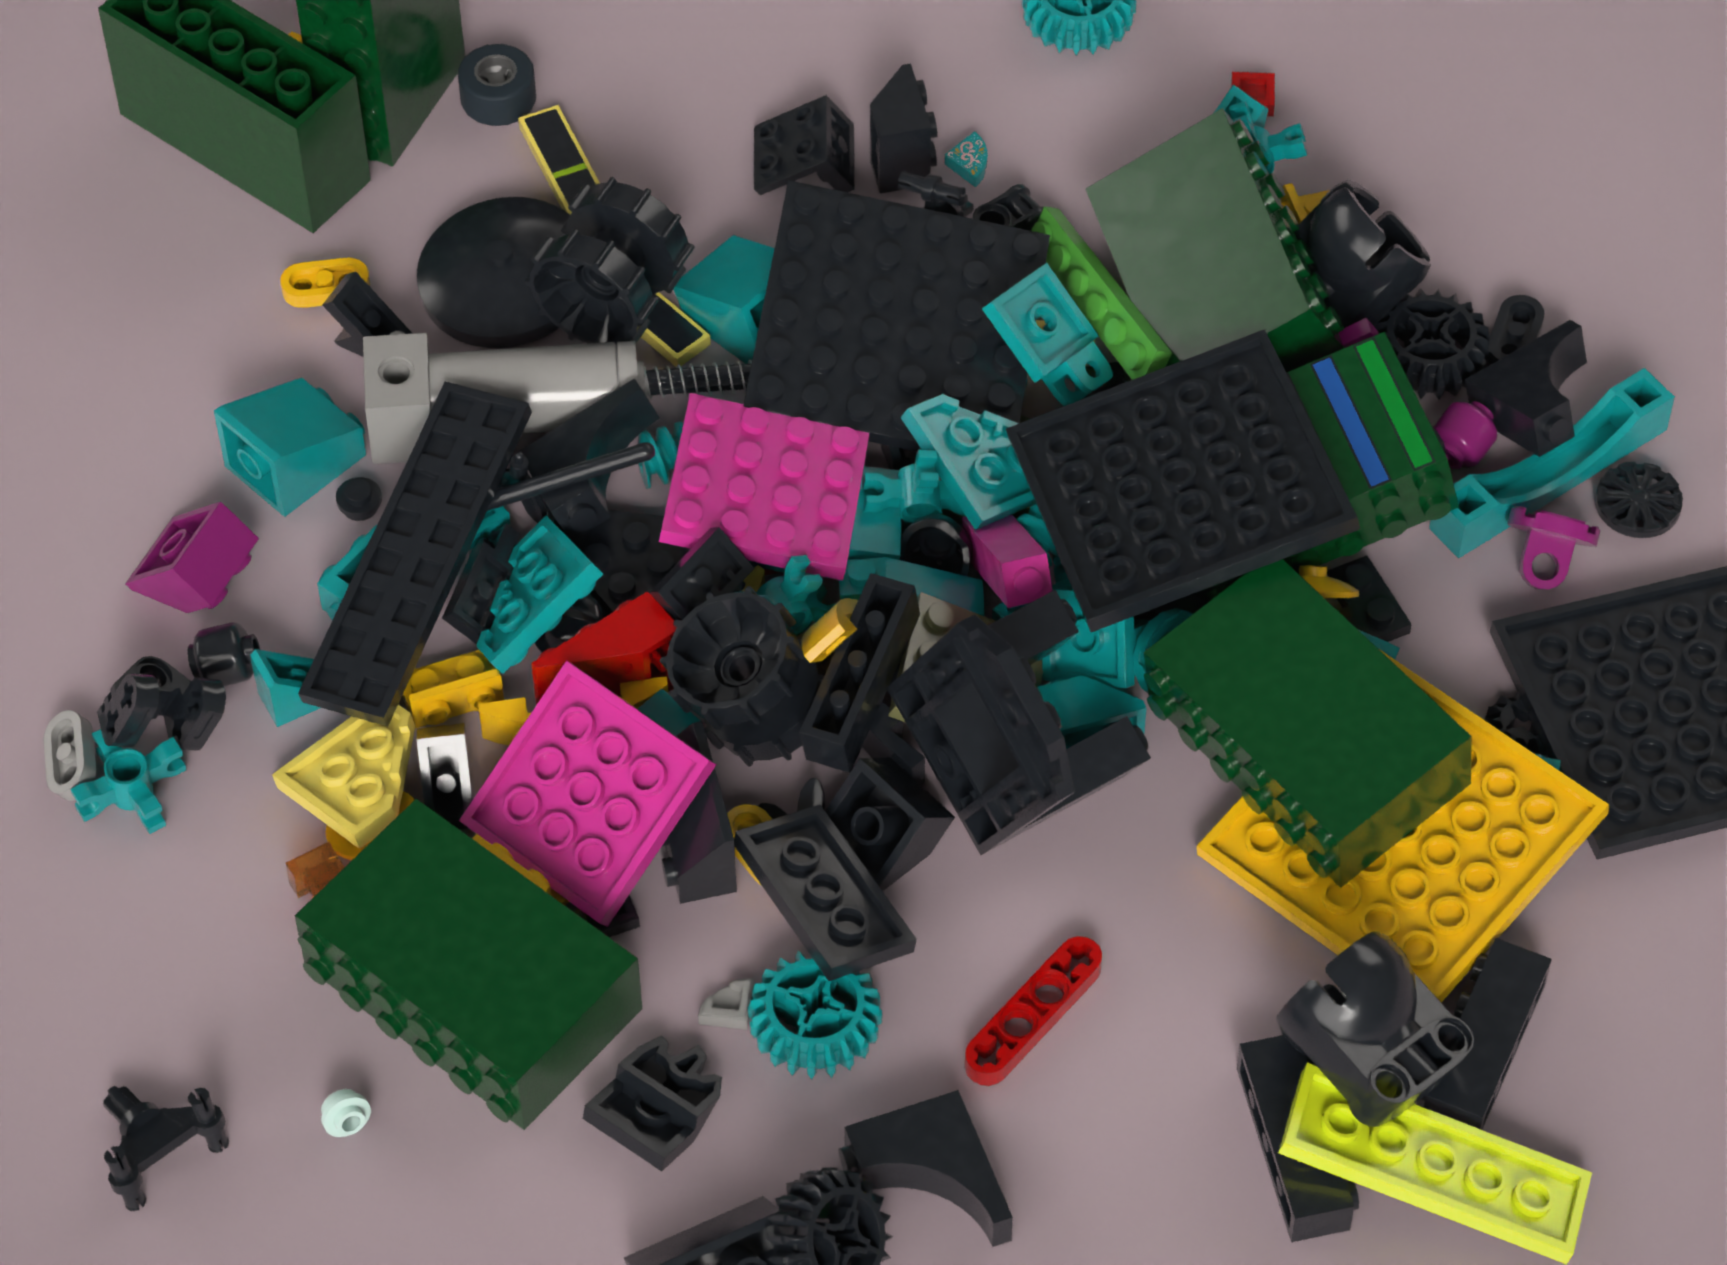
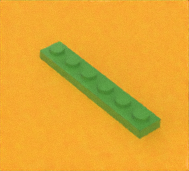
[1031,206,1172,380]

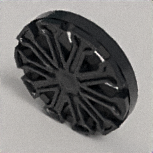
[1595,462,1683,538]

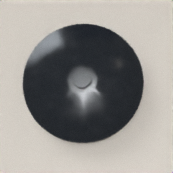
[417,197,570,348]

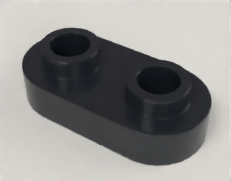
[1488,295,1545,365]

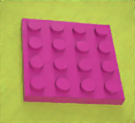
[659,393,870,581]
[459,661,716,927]

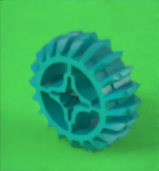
[1022,0,1136,56]
[748,950,882,1080]

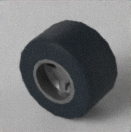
[458,44,536,126]

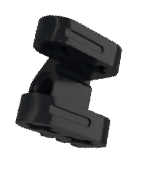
[97,656,226,751]

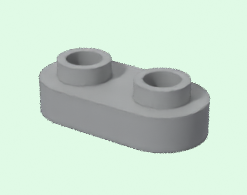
[43,710,96,801]

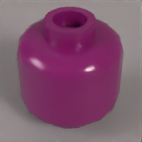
[1433,401,1498,470]

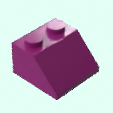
[125,501,259,614]

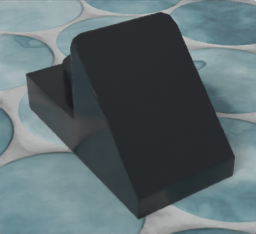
[322,271,413,357]

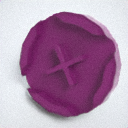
[1507,506,1601,590]

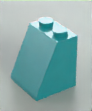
[673,235,774,364]
[214,377,366,517]

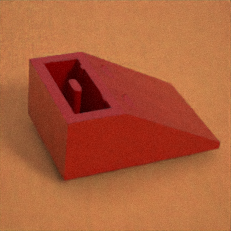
[531,591,677,705]

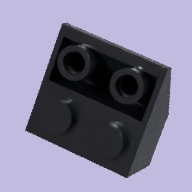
[870,63,937,194]

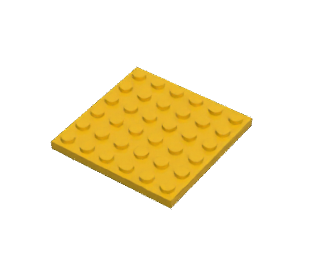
[1196,649,1609,1003]

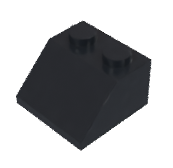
[825,757,955,891]

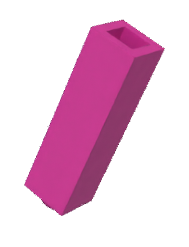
[961,515,1053,608]

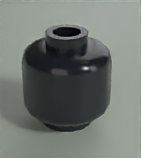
[187,622,261,687]

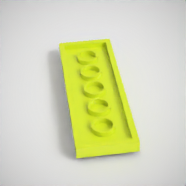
[1278,1063,1592,1264]

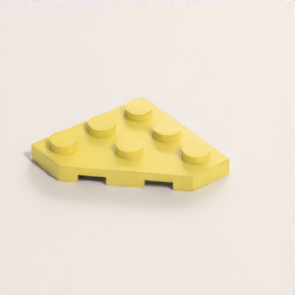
[272,704,415,849]

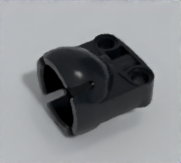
[1294,179,1431,328]
[1276,931,1474,1127]

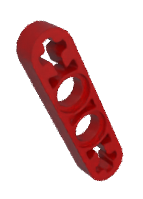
[965,936,1102,1086]

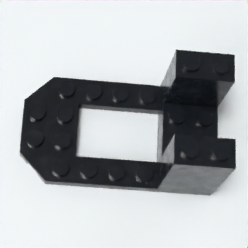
[887,590,1151,855]

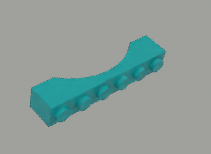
[1429,368,1675,559]

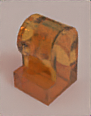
[286,842,344,898]

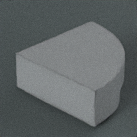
[698,978,755,1030]

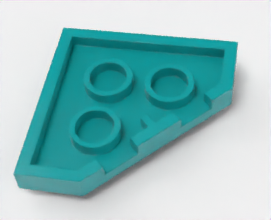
[901,394,1036,530]
[476,515,603,674]

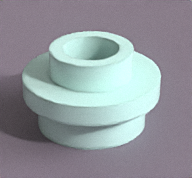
[321,1089,371,1137]

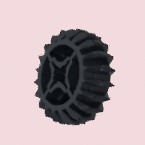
[1374,288,1491,400]
[765,1167,893,1265]

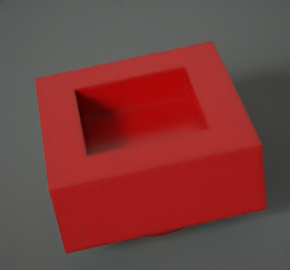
[1231,72,1275,117]

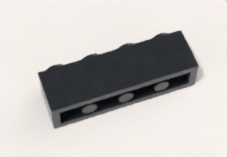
[799,573,920,773]
[1421,938,1552,1130]
[1236,1035,1359,1242]

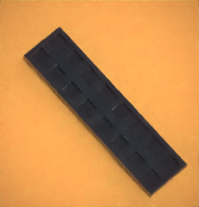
[298,381,532,727]

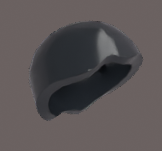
[899,514,973,576]

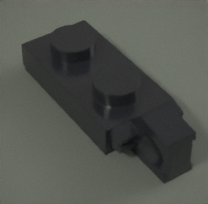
[442,523,520,645]

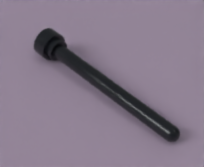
[487,442,655,511]

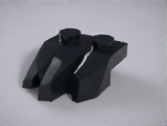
[582,1035,722,1171]

